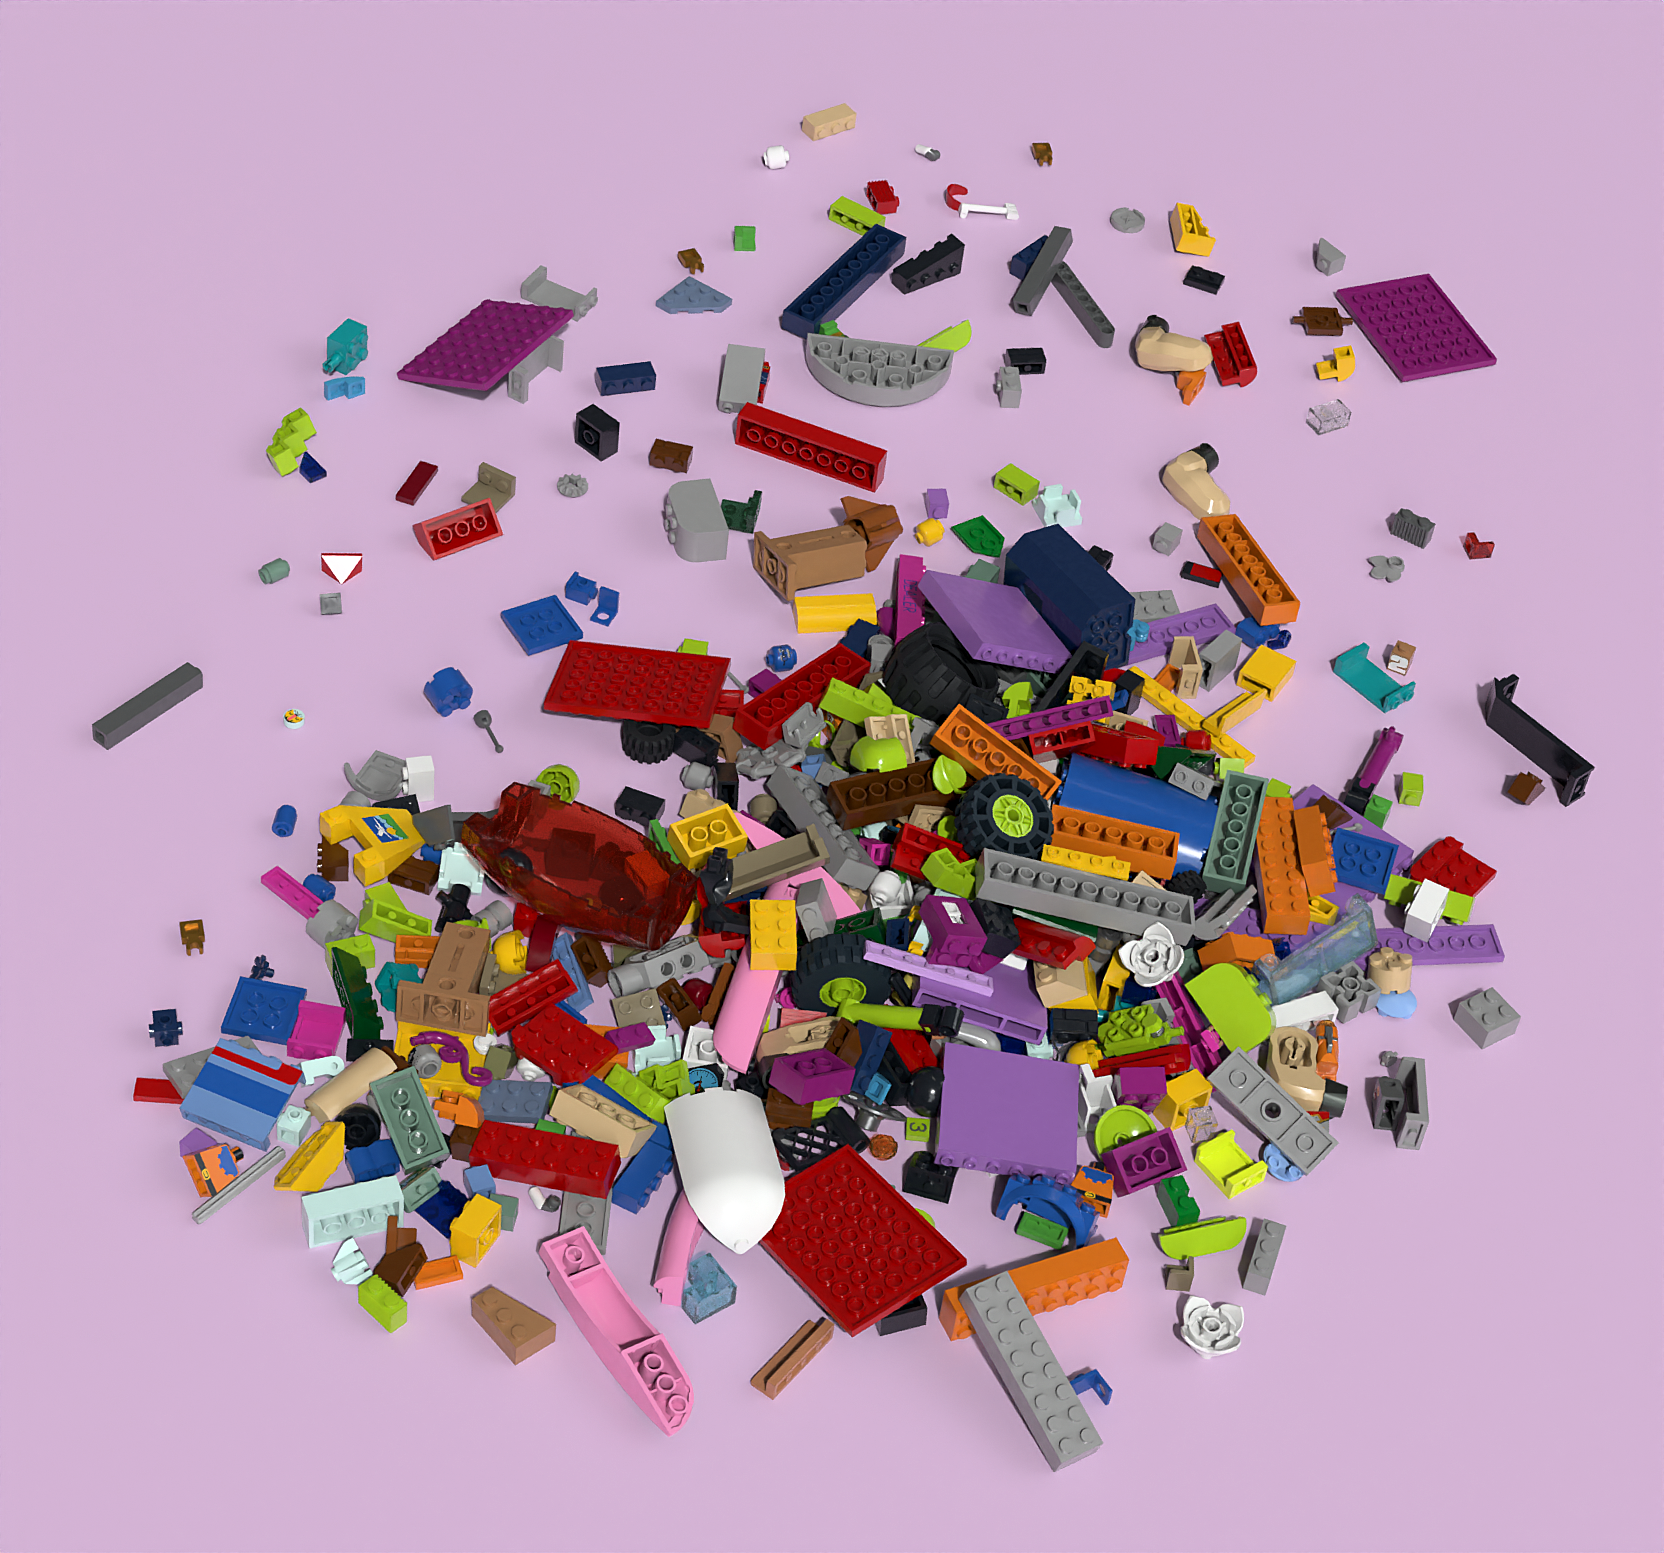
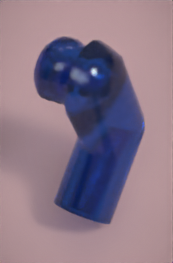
[1267,630,1291,650]

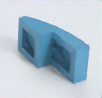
[324,376,365,401]
[864,1072,891,1105]

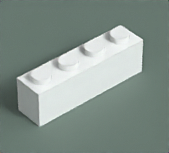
[1259,991,1339,1048]

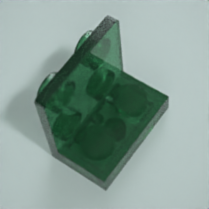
[720,490,762,534]

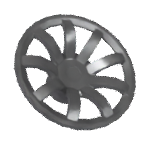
[842,1092,907,1132]

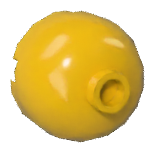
[490,930,528,975]
[1064,1039,1103,1070]

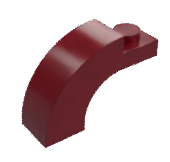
[525,915,562,972]

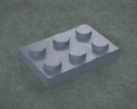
[478,1080,553,1124]

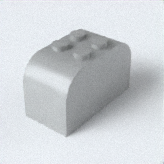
[664,478,729,562]

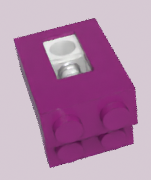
[919,895,988,967]

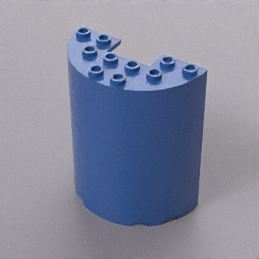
[1051,752,1219,890]

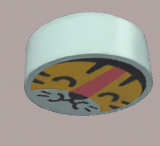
[283,709,305,729]

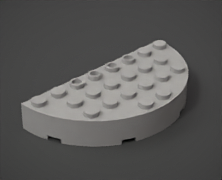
[806,333,954,407]

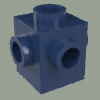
[149,1009,183,1047]

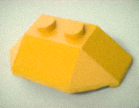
[274,1122,345,1192]

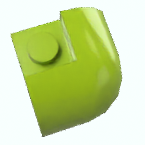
[1002,682,1033,719]
[850,736,907,773]
[639,1059,695,1101]

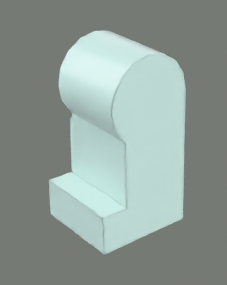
[297,1056,344,1088]

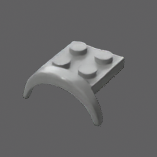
[344,750,406,801]

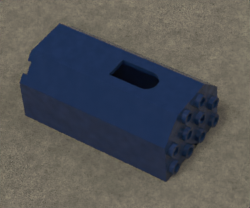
[1003,524,1136,671]

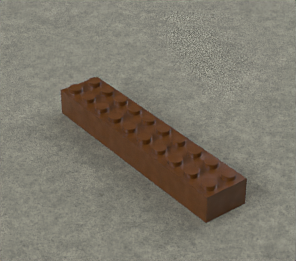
[826,738,1035,831]

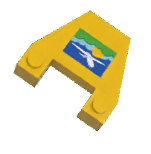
[320,805,426,887]

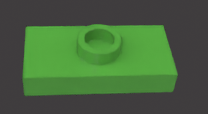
[1016,1212,1069,1250]

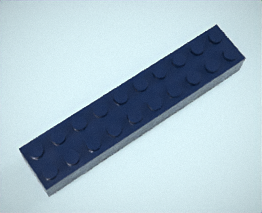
[781,224,906,340]

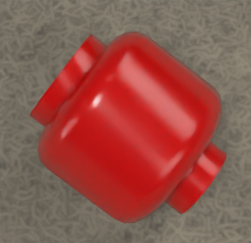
[1181,730,1211,751]

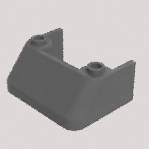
[412,804,521,851]

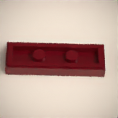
[396,460,438,506]

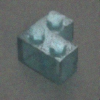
[681,1252,737,1324]

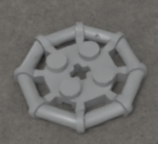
[735,738,809,779]

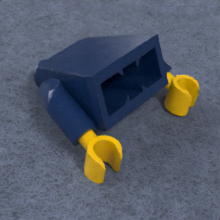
[886,905,923,974]

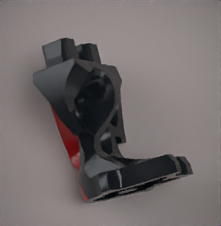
[697,847,749,935]

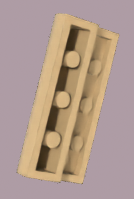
[864,714,915,772]
[303,1048,397,1123]

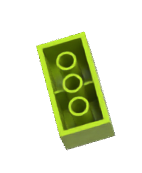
[1185,962,1276,1054]

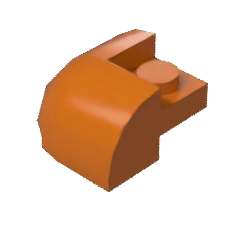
[434,1090,484,1128]

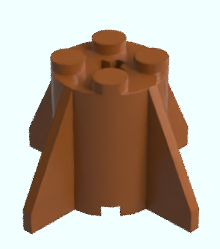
[840,496,903,572]

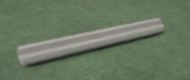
[192,1146,286,1224]

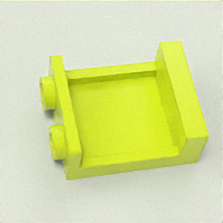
[1194,1129,1268,1199]

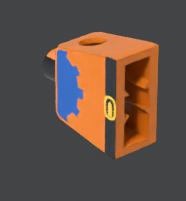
[182,1144,244,1197]
[1071,1162,1114,1218]

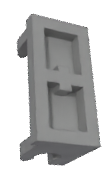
[782,702,826,749]

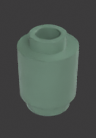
[258,558,290,584]

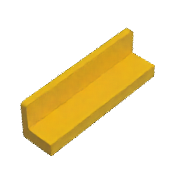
[1202,688,1267,737]

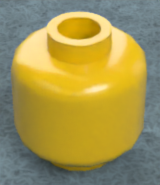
[915,518,945,547]

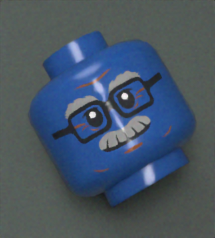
[766,644,797,672]

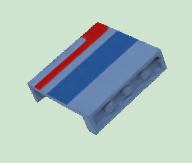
[179,1038,306,1152]

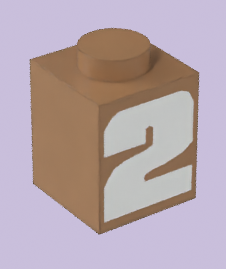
[1387,640,1417,676]

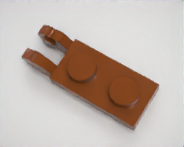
[701,962,736,1028]

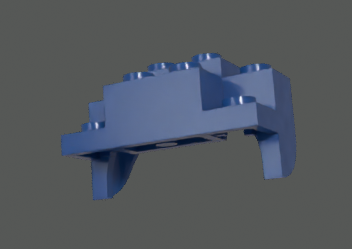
[996,1173,1100,1250]

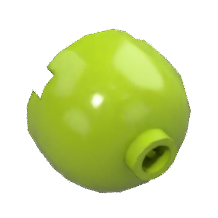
[536,764,580,808]

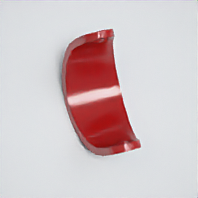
[945,184,968,211]

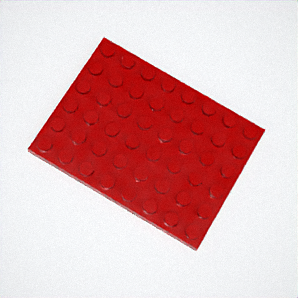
[544,640,731,729]
[759,1144,967,1338]

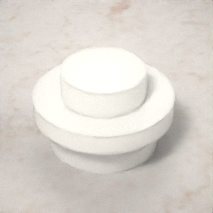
[474,1033,497,1055]

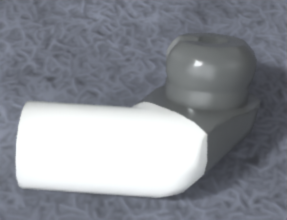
[915,144,940,161]
[528,1187,561,1213]

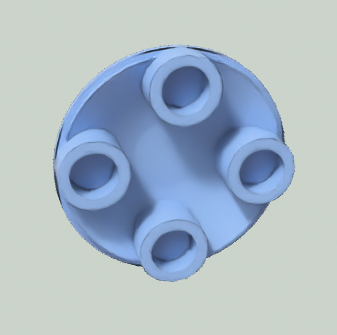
[1376,990,1417,1019]
[1263,1143,1303,1182]

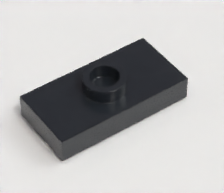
[346,1038,394,1062]

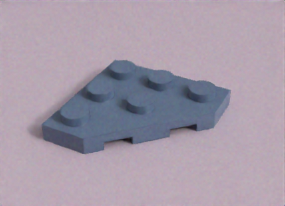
[656,276,732,314]

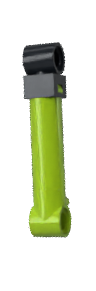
[836,998,965,1037]

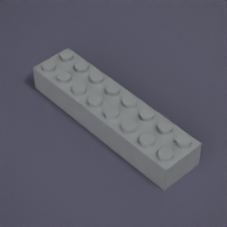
[767,764,880,891]
[959,1271,1103,1472]

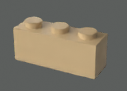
[802,103,857,141]

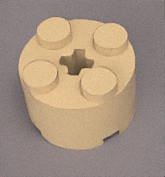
[1367,947,1413,994]

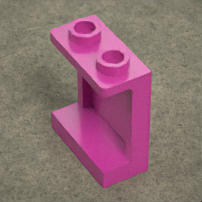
[287,1000,346,1060]

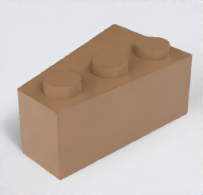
[674,714,743,763]
[472,1287,556,1366]

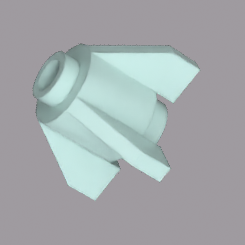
[331,1237,373,1284]

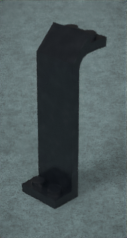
[1009,641,1109,749]
[1485,674,1595,807]

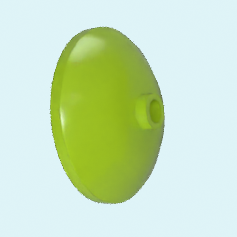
[1094,1105,1157,1163]

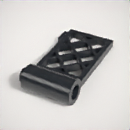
[771,1106,870,1172]

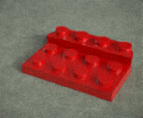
[1408,836,1497,920]
[511,1003,619,1086]

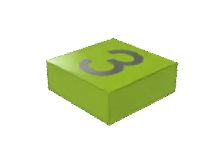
[906,1117,930,1142]

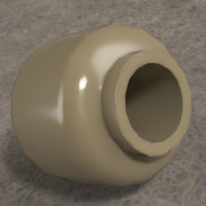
[749,794,777,825]

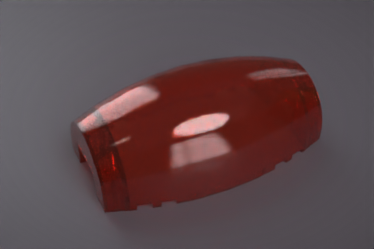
[461,782,698,951]

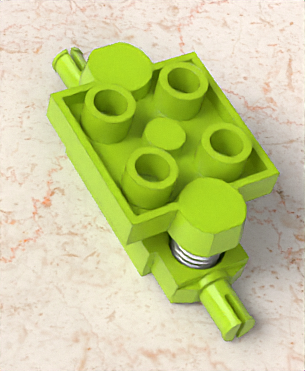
[1094,1004,1184,1057]

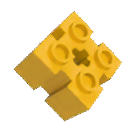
[1067,676,1116,725]

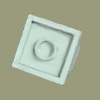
[1032,484,1082,527]
[437,842,486,896]
[631,1025,681,1076]

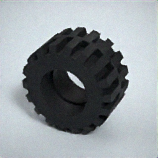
[622,719,676,764]

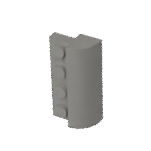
[1193,885,1257,940]

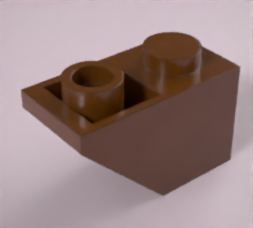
[1508,771,1546,806]
[317,835,349,881]

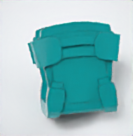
[375,962,424,1012]

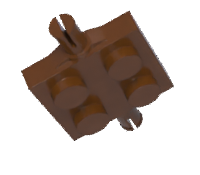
[1292,307,1353,336]

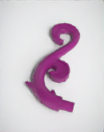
[410,1031,493,1087]

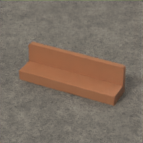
[751,1319,835,1400]

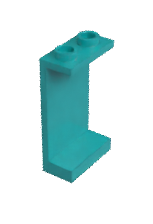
[1333,642,1416,713]

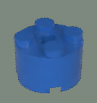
[424,667,473,717]

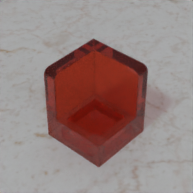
[1463,532,1495,560]

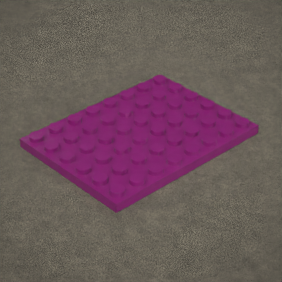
[1336,274,1497,382]
[397,299,574,391]

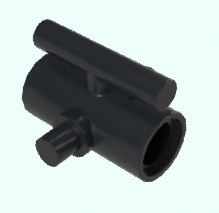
[435,884,473,933]

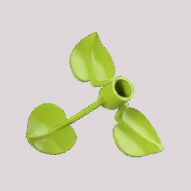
[932,755,966,845]

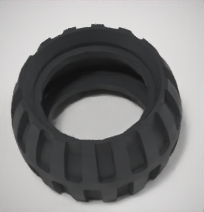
[883,622,1000,726]

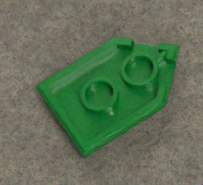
[951,515,1005,558]

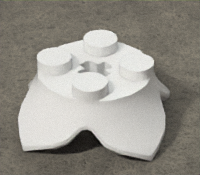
[1118,922,1184,987]
[1180,1295,1244,1359]

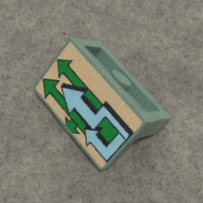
[399,1167,446,1213]

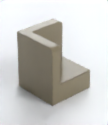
[1165,1256,1194,1292]

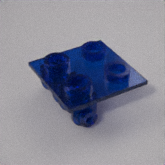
[415,1180,469,1239]

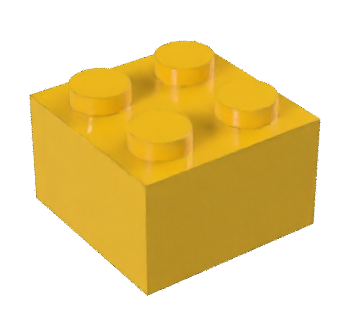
[1153,1069,1213,1131]
[449,1194,502,1268]

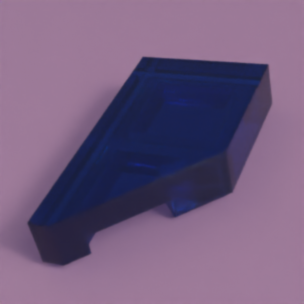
[299,452,327,483]

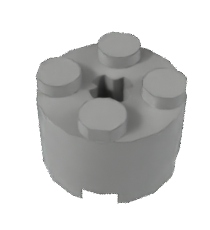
[306,899,359,949]

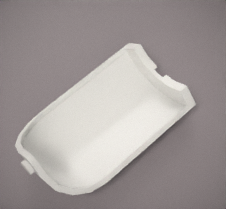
[664,1087,785,1254]

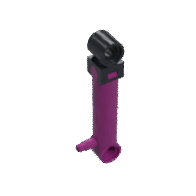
[1343,726,1404,816]

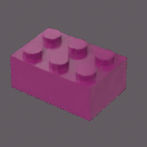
[769,1048,856,1105]
[1111,1067,1167,1115]
[1101,1127,1187,1198]

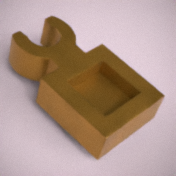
[1031,143,1053,166]
[678,248,704,274]
[179,919,205,956]

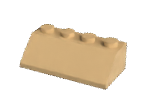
[1033,960,1088,1008]
[549,1084,657,1158]

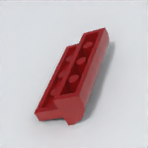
[1204,322,1257,387]
[890,822,973,882]
[698,901,748,958]
[1011,917,1096,970]
[489,959,578,1037]
[881,1004,940,1074]
[1092,1044,1191,1078]

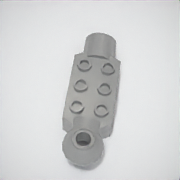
[608,934,732,998]

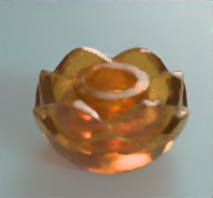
[869,1134,898,1161]

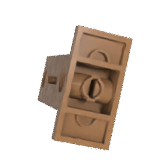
[753,525,867,601]
[396,922,491,1037]

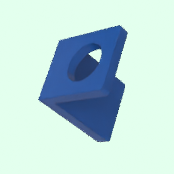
[590,586,620,627]
[1070,1369,1113,1405]

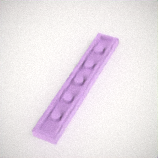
[863,940,994,997]

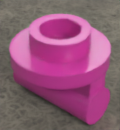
[774,987,797,1009]

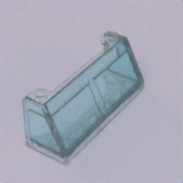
[1250,893,1378,1007]

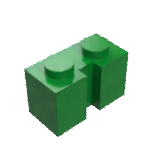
[1157,1175,1200,1227]

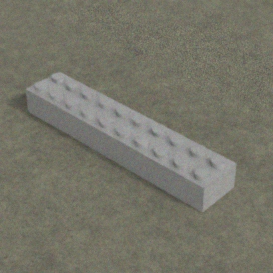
[975,848,1196,946]

